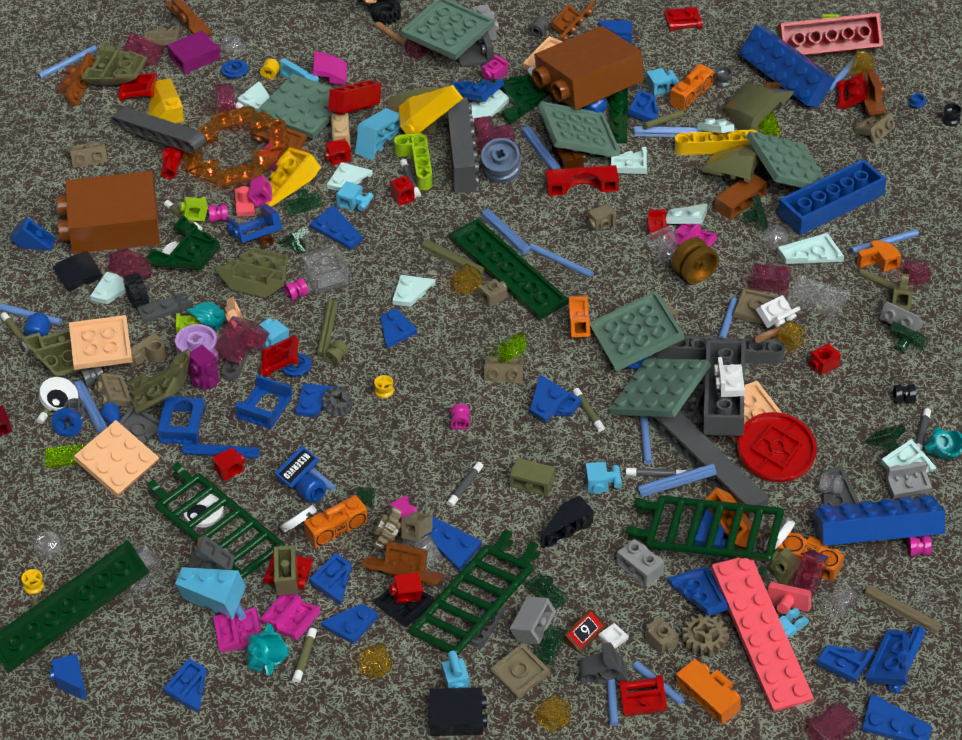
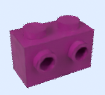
[189,345,219,391]

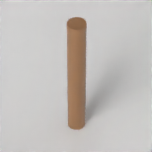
[375,22,413,50]
[755,327,781,343]

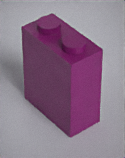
[167,30,221,74]

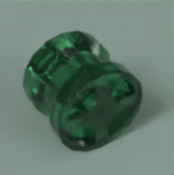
[357,486,375,507]

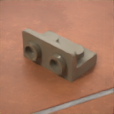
[854,112,895,144]
[69,140,108,168]
[484,356,524,383]
[94,373,132,407]

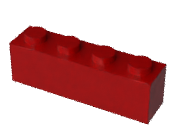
[328,80,381,115]

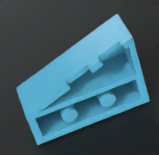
[355,108,401,160]
[175,567,246,620]

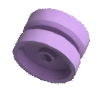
[175,324,219,361]

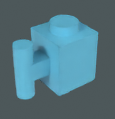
[646,68,680,96]
[336,181,374,211]
[251,318,289,349]
[585,462,622,494]
[442,651,469,688]

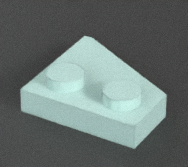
[237,82,270,111]
[697,118,734,133]
[611,147,647,174]
[327,162,373,191]
[90,272,126,304]
[392,275,436,307]

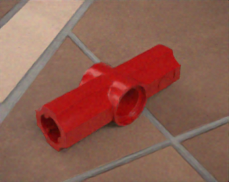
[161,146,183,179]

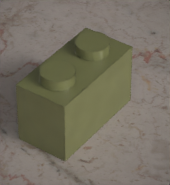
[510,458,555,497]
[274,545,298,596]

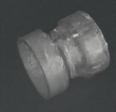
[819,473,844,495]

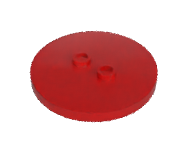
[737,412,817,482]

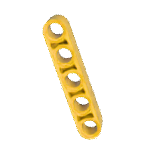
[674,130,758,155]

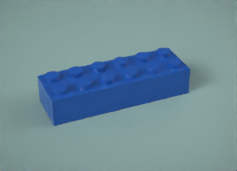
[739,24,835,108]
[777,159,887,235]
[813,495,945,546]

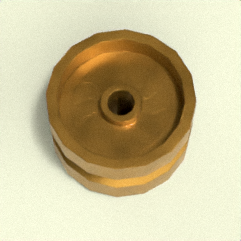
[671,237,719,285]

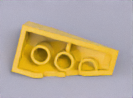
[147,78,184,123]
[399,85,463,134]
[263,147,321,207]

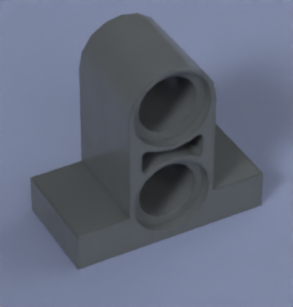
[187,535,235,570]
[579,642,628,684]

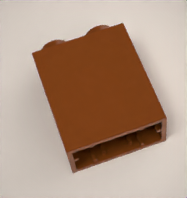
[532,26,644,110]
[57,171,160,254]

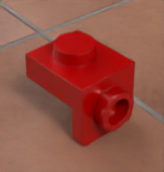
[647,209,668,238]

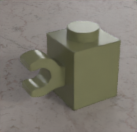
[892,274,913,310]

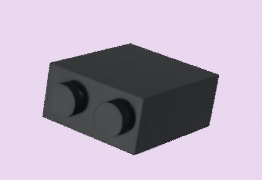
[430,687,487,736]

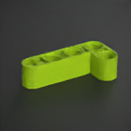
[394,133,433,190]

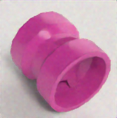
[209,204,228,223]
[284,278,309,301]
[450,404,470,430]
[907,535,932,557]

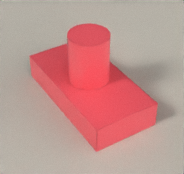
[235,186,255,217]
[768,582,812,614]

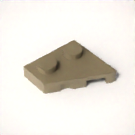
[143,24,181,47]

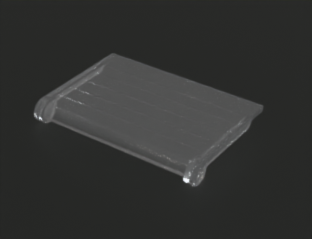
[786,275,851,319]

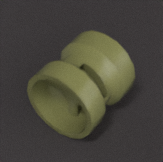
[323,340,349,366]

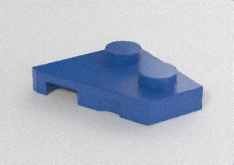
[530,375,570,423]

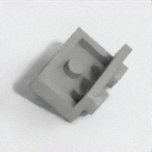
[879,302,924,334]
[885,462,932,499]

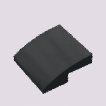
[53,251,103,292]
[374,588,434,627]

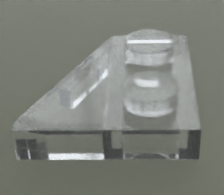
[641,225,679,264]

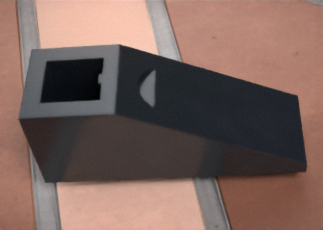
[541,495,594,548]

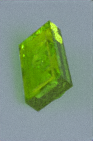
[759,110,781,136]
[499,333,527,363]
[45,444,85,468]

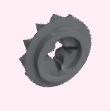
[322,386,353,416]

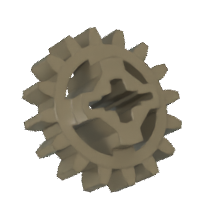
[372,506,402,550]
[682,614,728,656]

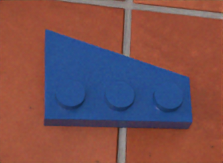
[450,79,504,102]
[310,205,363,250]
[424,516,482,572]
[667,566,728,616]
[866,630,909,686]
[862,693,932,740]

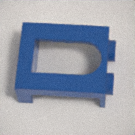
[226,204,282,243]
[235,375,292,429]
[158,397,206,444]

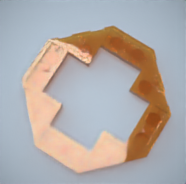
[183,106,289,187]

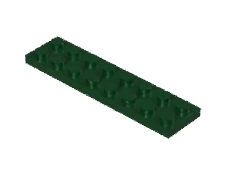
[449,219,568,320]
[0,540,150,672]

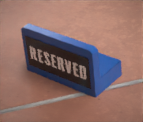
[275,446,319,488]

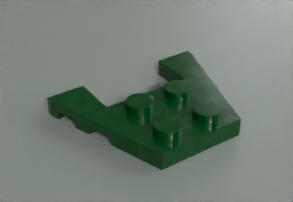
[477,75,546,125]
[144,215,220,270]

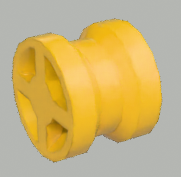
[260,58,280,79]
[374,375,394,398]
[21,569,44,594]

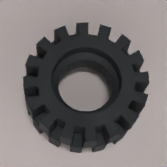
[371,0,401,25]
[123,272,149,309]

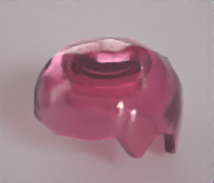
[903,260,931,285]

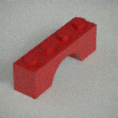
[546,165,619,196]

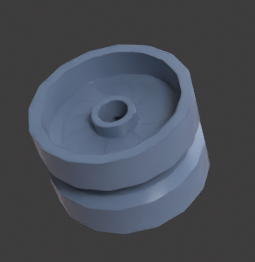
[481,138,521,183]

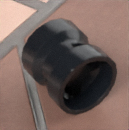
[942,103,962,127]
[893,384,916,404]

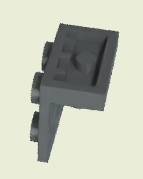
[458,31,494,67]

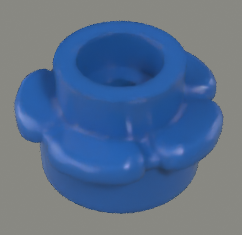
[909,93,926,108]

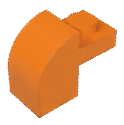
[856,241,902,272]
[569,295,590,337]

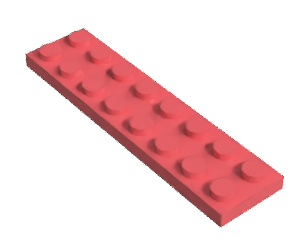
[711,558,814,712]

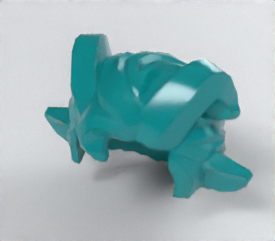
[187,302,226,332]
[924,427,962,460]
[247,623,290,676]

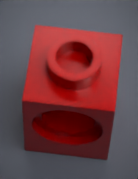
[324,138,352,166]
[390,176,415,206]
[809,343,841,375]
[212,447,245,481]
[389,572,423,604]

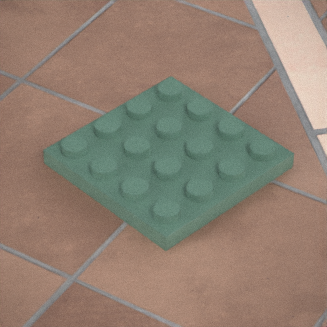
[400,0,495,60]
[255,74,335,139]
[538,101,621,158]
[746,131,824,188]
[590,290,686,372]
[609,358,711,417]

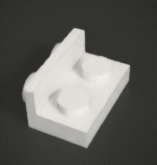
[756,295,801,328]
[714,357,745,397]

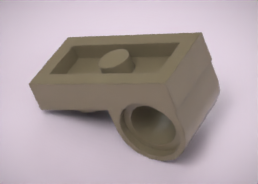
[127,333,166,368]

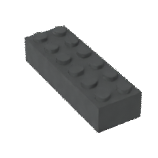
[447,97,479,193]
[704,340,745,436]

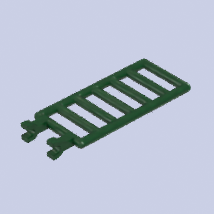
[147,462,285,579]
[625,495,784,562]
[408,530,540,656]

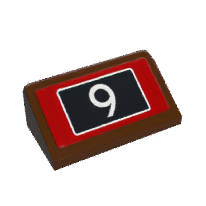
[564,609,607,654]

